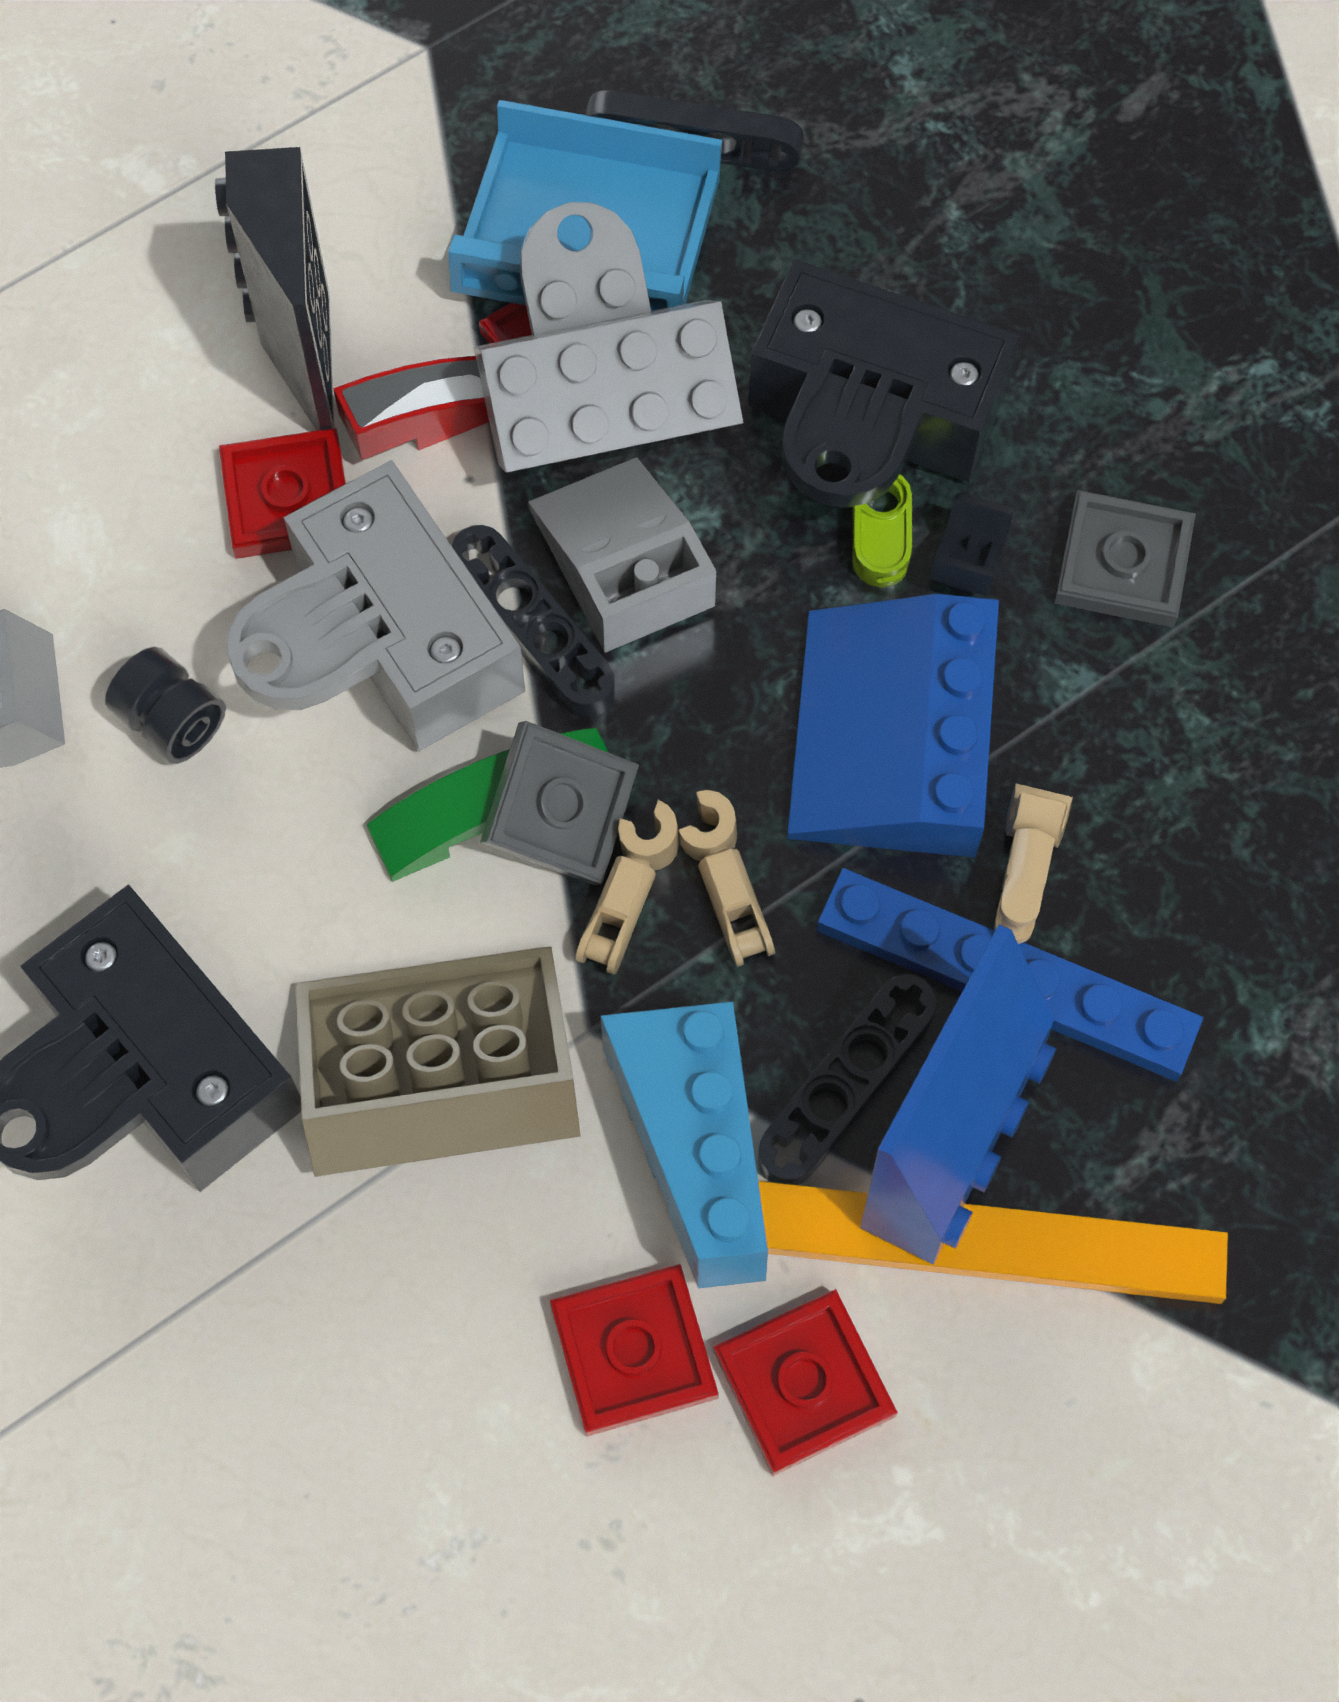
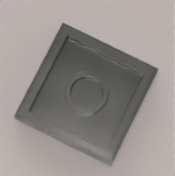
[1054,490,1196,628]
[480,721,639,885]

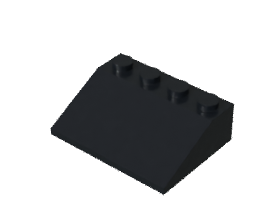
[215,147,334,431]

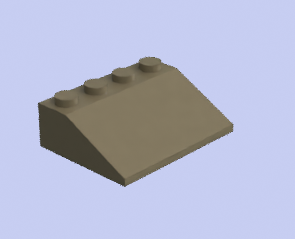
[295,946,581,1177]

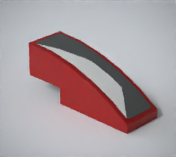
[333,356,489,460]

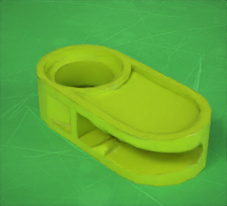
[852,475,912,588]

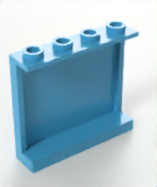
[448,100,722,311]

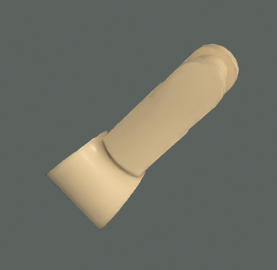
[994,784,1073,944]
[678,790,775,967]
[576,800,679,975]

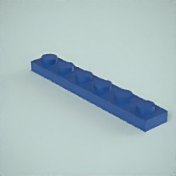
[817,868,1204,1082]

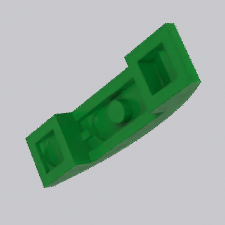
[367,728,609,882]

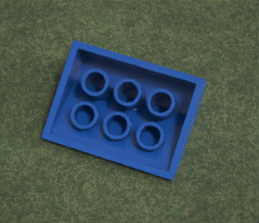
[787,594,999,858]
[860,924,1056,1265]

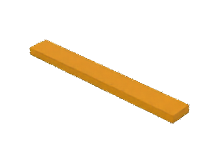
[758,1181,1228,1304]

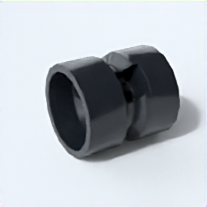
[105,646,226,764]

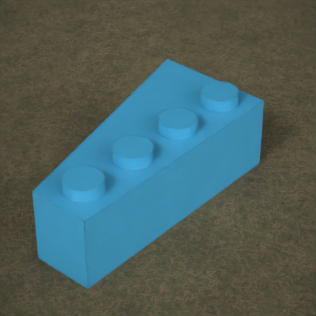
[601,1002,768,1289]

